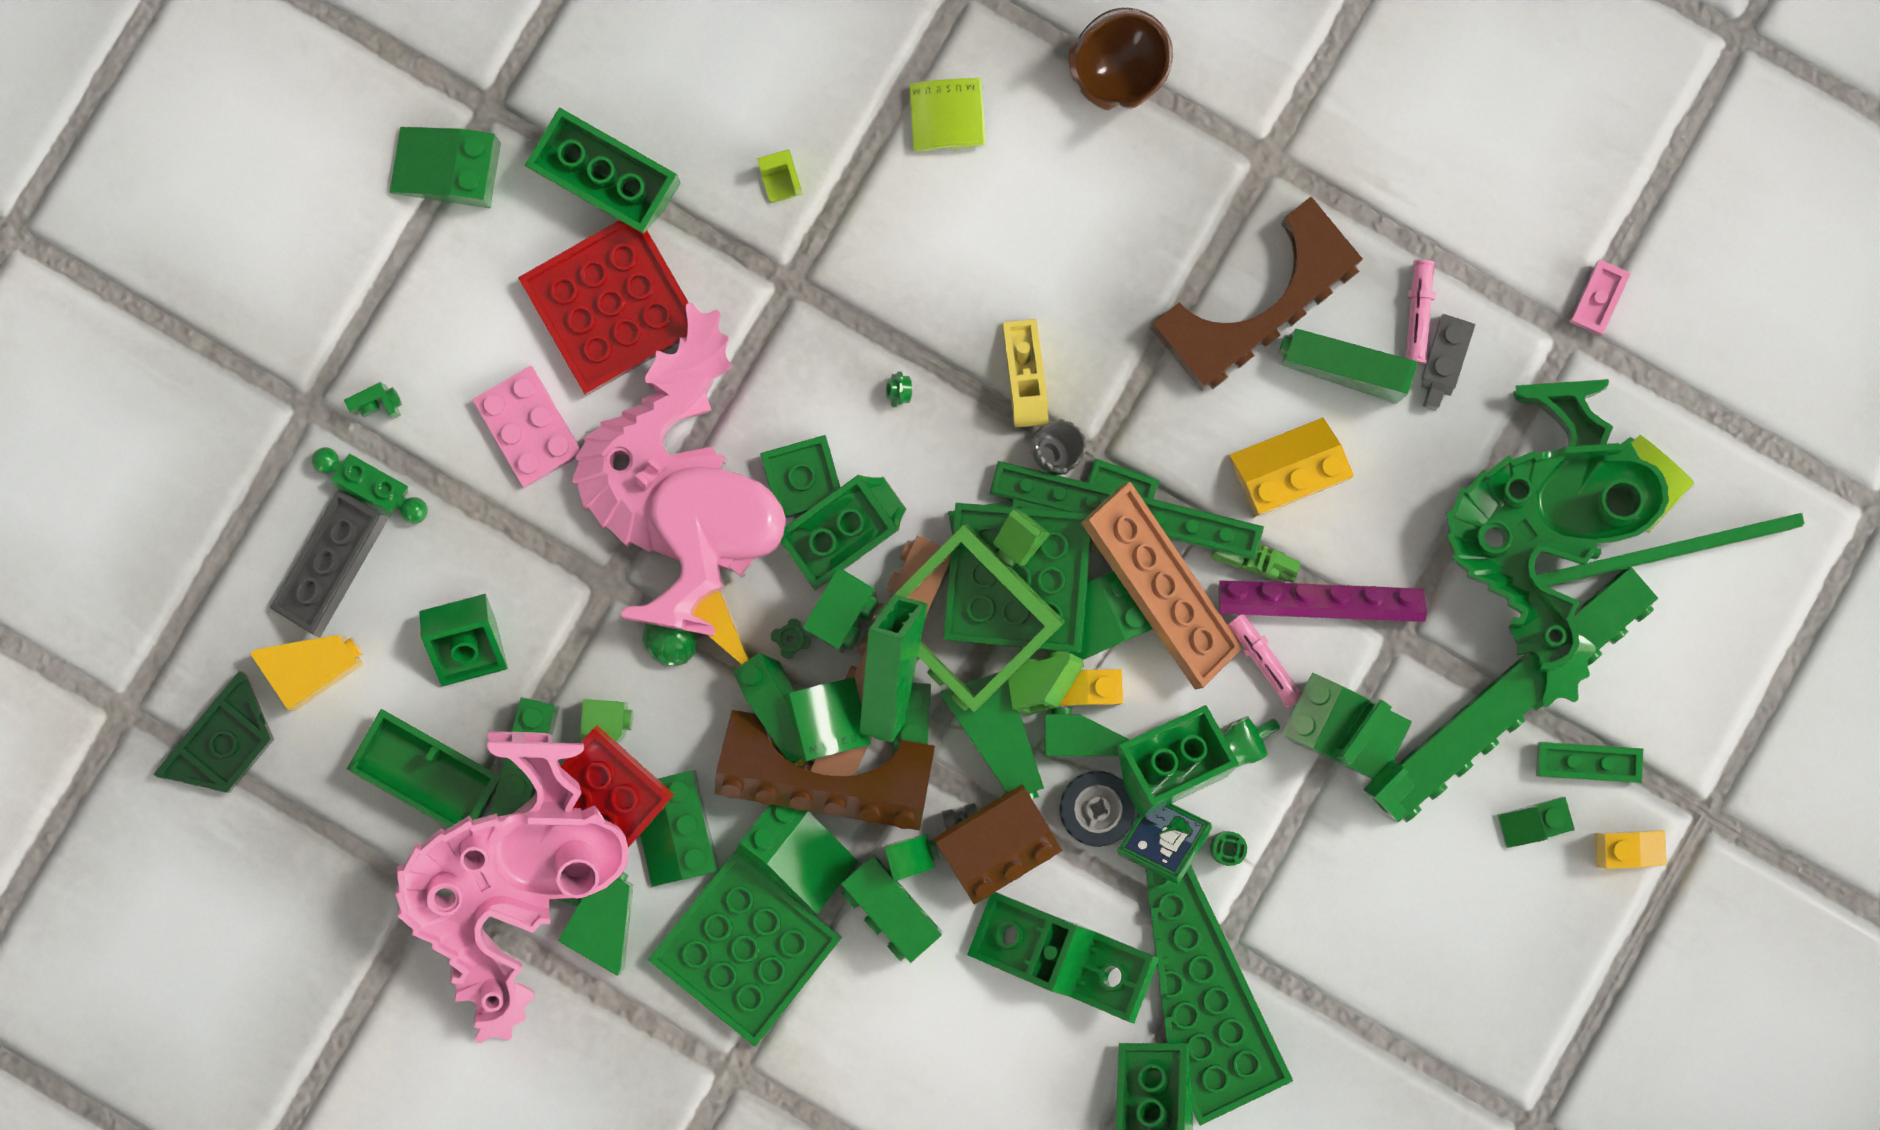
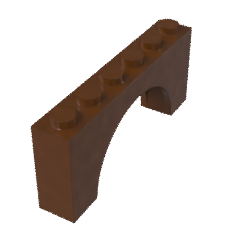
[1150,196,1363,391]
[714,710,935,831]

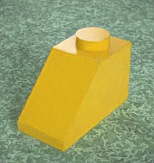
[1595,830,1667,869]

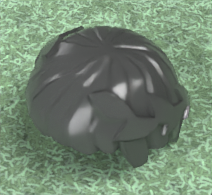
[1030,419,1086,475]

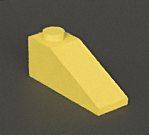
[1003,319,1048,428]

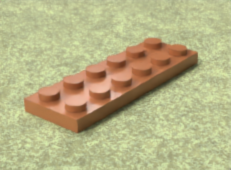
[1081,482,1243,690]

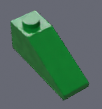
[733,653,801,764]
[1044,708,1130,756]
[885,834,940,882]

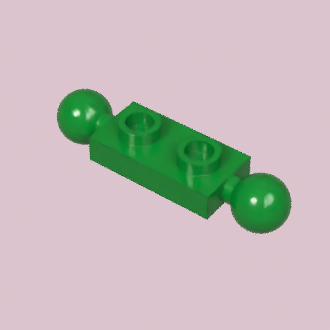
[311,447,428,524]

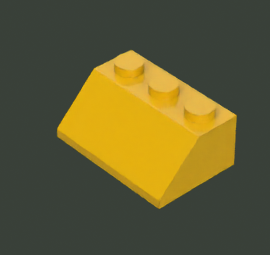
[1229,417,1354,518]

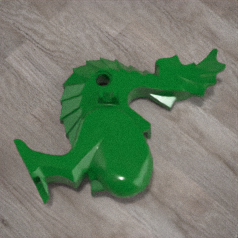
[1445,379,1669,707]

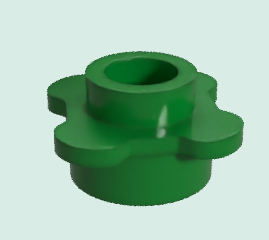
[886,371,912,407]
[771,619,811,659]

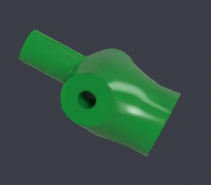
[1223,716,1280,768]

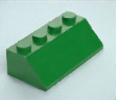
[525,107,681,234]

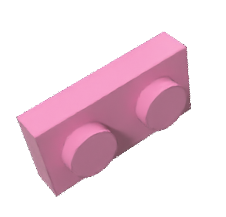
[1569,259,1631,336]

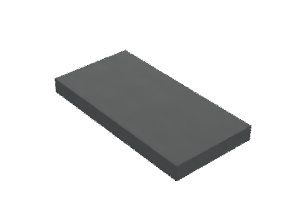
[270,489,389,638]

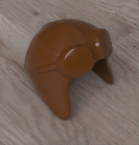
[1068,7,1173,111]

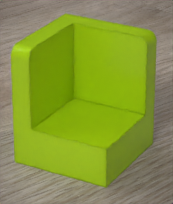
[757,149,803,203]

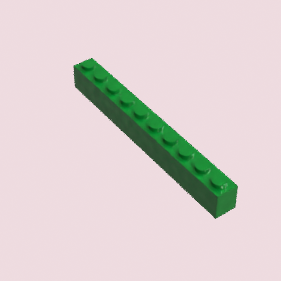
[1389,567,1659,822]

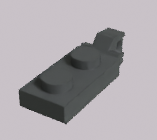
[1421,314,1476,410]

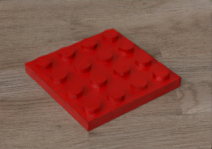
[518,220,689,396]

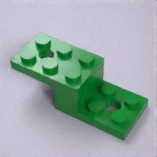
[967,892,1159,1023]

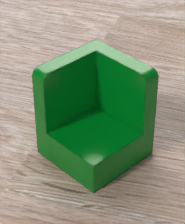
[1363,760,1415,821]

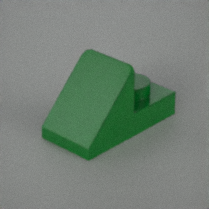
[1497,797,1575,848]

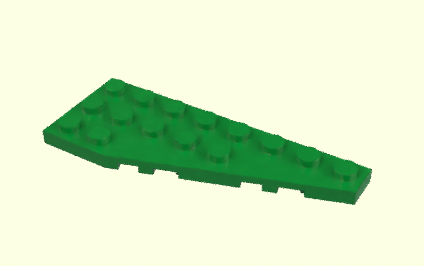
[1145,864,1293,1126]

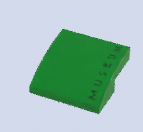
[785,677,871,762]

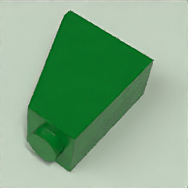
[558,871,633,976]

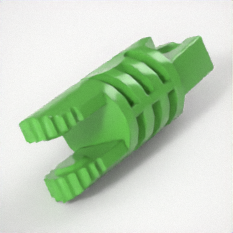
[1211,544,1301,583]

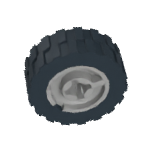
[1059,771,1136,847]

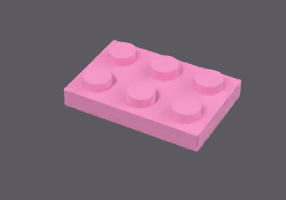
[472,366,581,488]

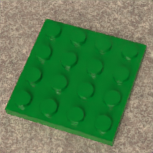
[943,503,1091,652]
[648,851,842,1047]

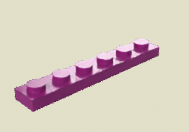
[1218,580,1427,622]

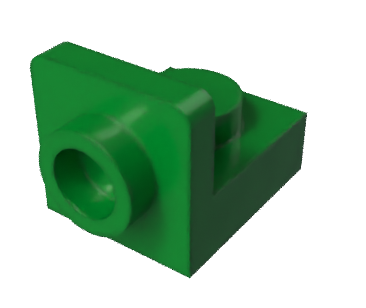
[344,382,402,418]

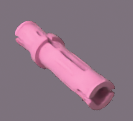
[1406,260,1435,364]
[1227,615,1302,708]

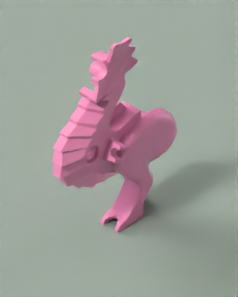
[572,303,786,636]
[395,731,628,1043]

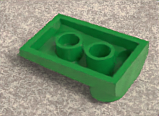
[780,474,907,590]

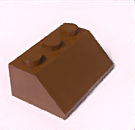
[934,784,1063,905]

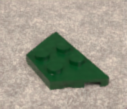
[154,671,274,793]

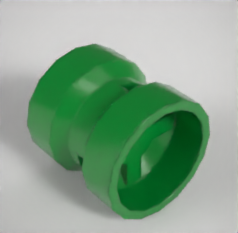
[1210,831,1247,866]

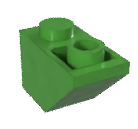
[1008,651,1084,715]

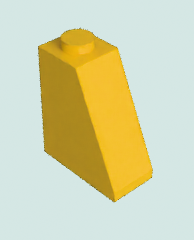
[250,635,364,711]

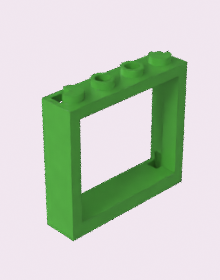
[876,524,1065,712]

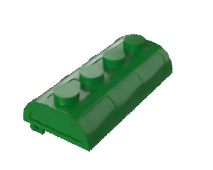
[346,709,500,828]

